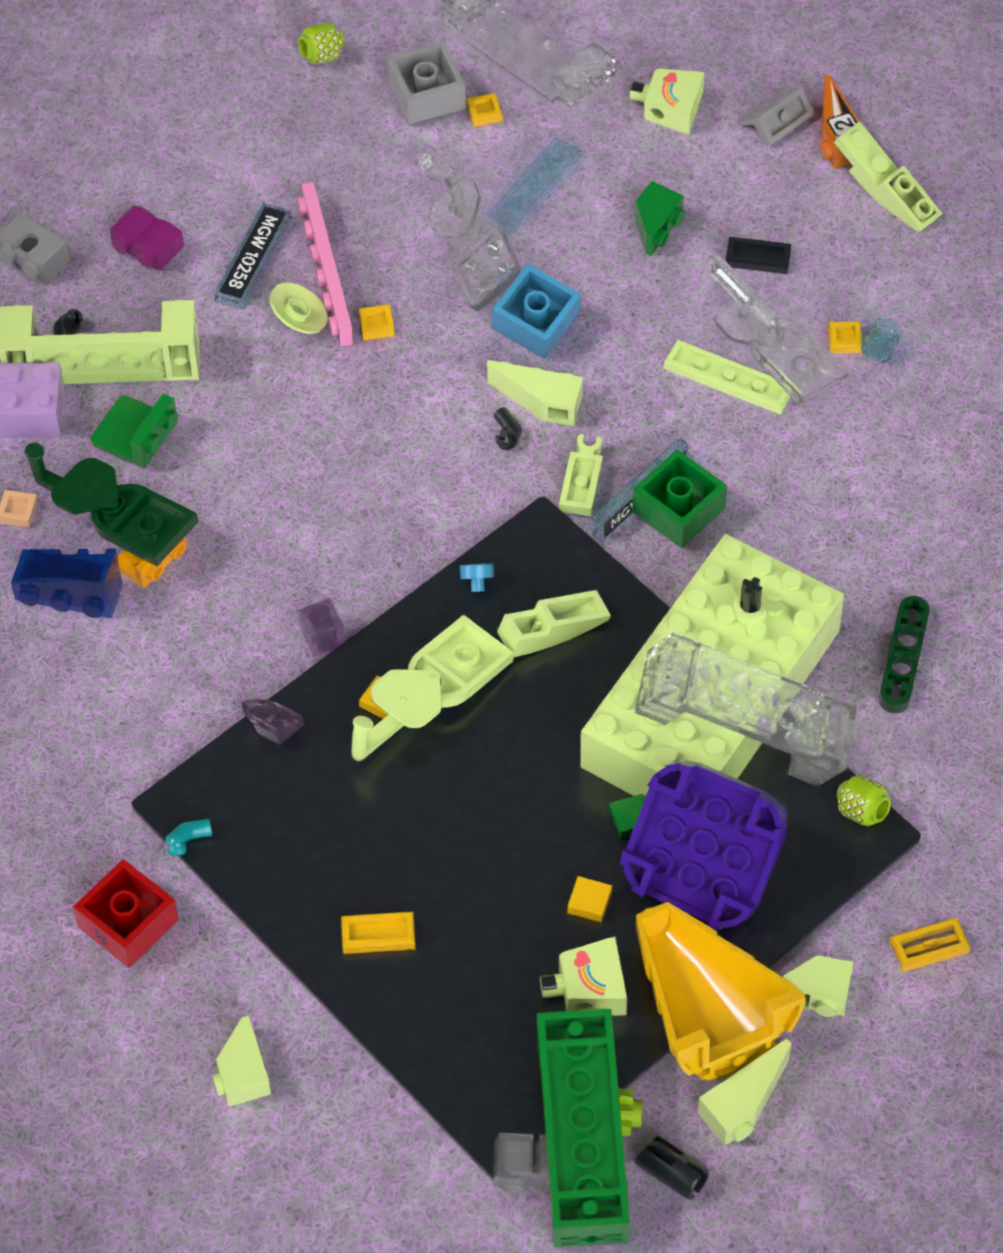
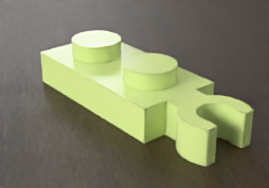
[559,434,603,516]

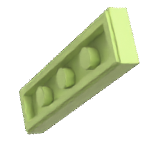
[664,340,795,415]

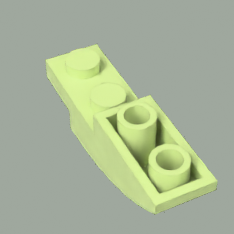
[834,121,943,232]

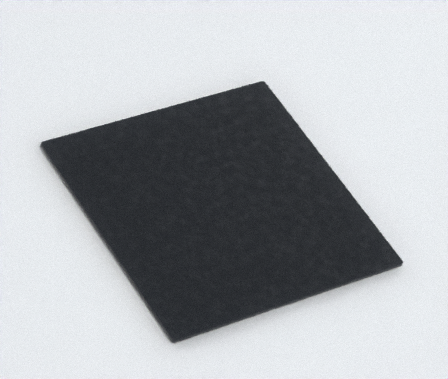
[132,497,921,1189]

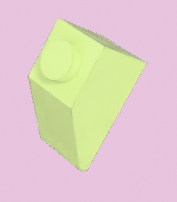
[212,1016,271,1107]

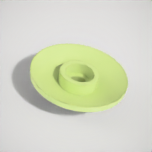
[269,282,328,334]

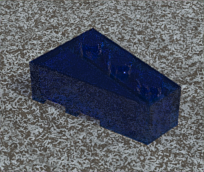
[11,548,123,618]

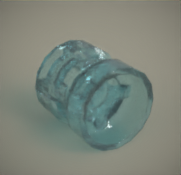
[861,318,902,363]

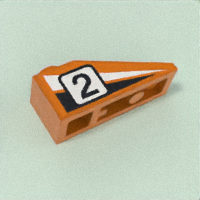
[819,75,859,169]

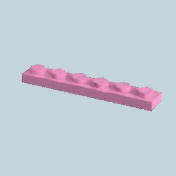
[297,182,353,347]

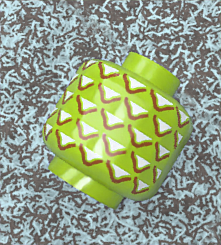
[298,22,345,65]
[837,774,891,827]

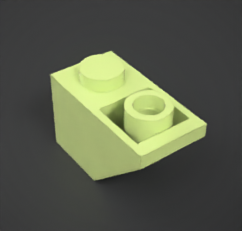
[782,955,854,1017]

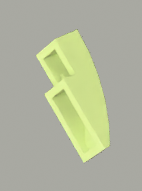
[497,590,611,657]

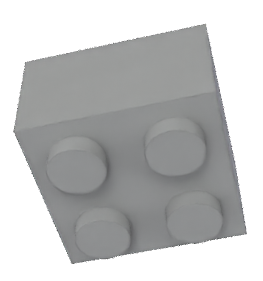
[387,41,466,125]

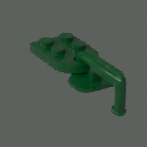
[24,442,199,566]

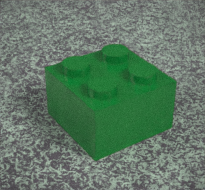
[632,449,727,548]

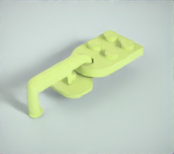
[351,615,514,761]

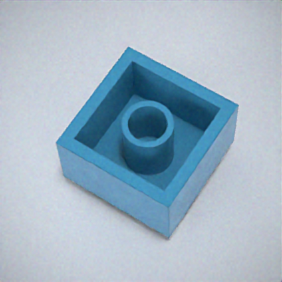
[492,263,581,359]

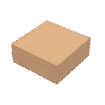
[0,490,38,528]

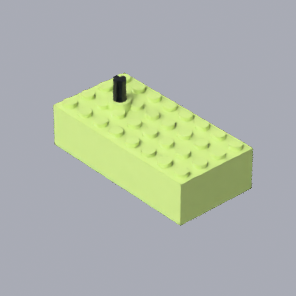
[581,534,844,799]

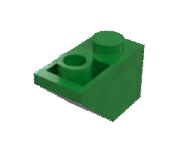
[635,181,686,256]

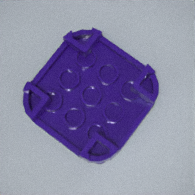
[620,760,788,930]

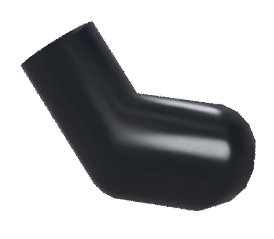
[53,309,83,335]
[494,407,522,450]

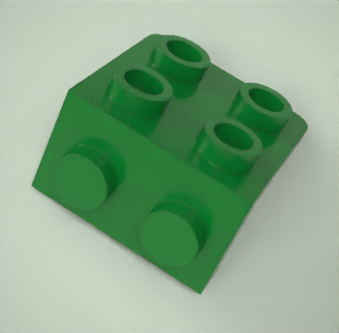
[90,393,178,468]

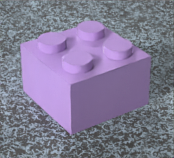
[0,362,64,438]

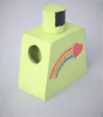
[630,68,705,134]
[540,937,627,1016]

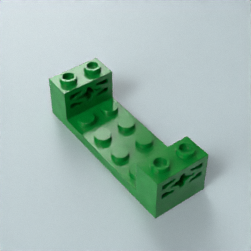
[537,1008,630,1248]

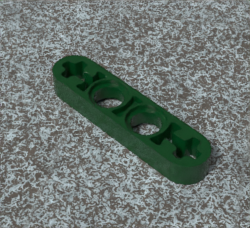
[879,596,929,713]

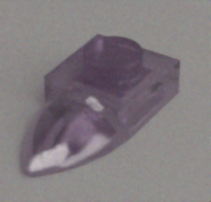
[242,699,304,745]

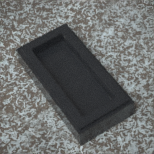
[725,236,792,274]

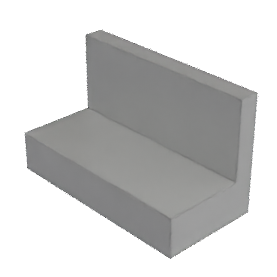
[738,87,815,146]

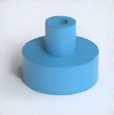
[460,563,494,592]

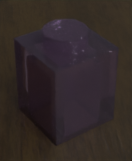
[298,598,345,657]

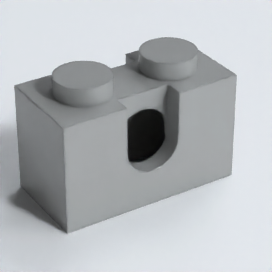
[0,213,71,284]

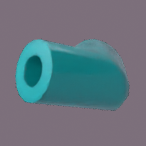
[165,819,212,856]

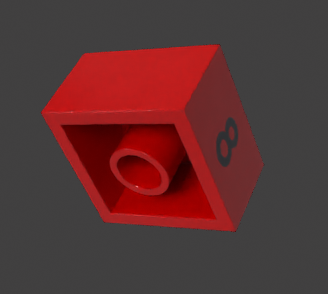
[73,859,179,968]

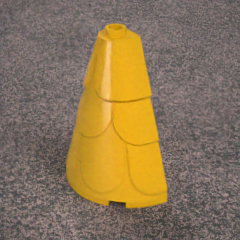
[636,902,806,1080]

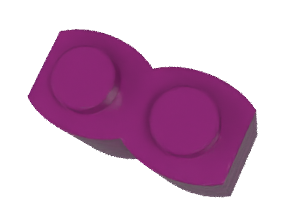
[110,205,184,270]

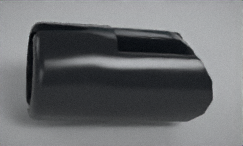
[634,1135,709,1200]

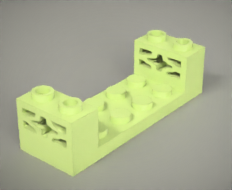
[0,299,200,384]

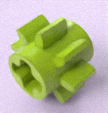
[618,1089,643,1136]

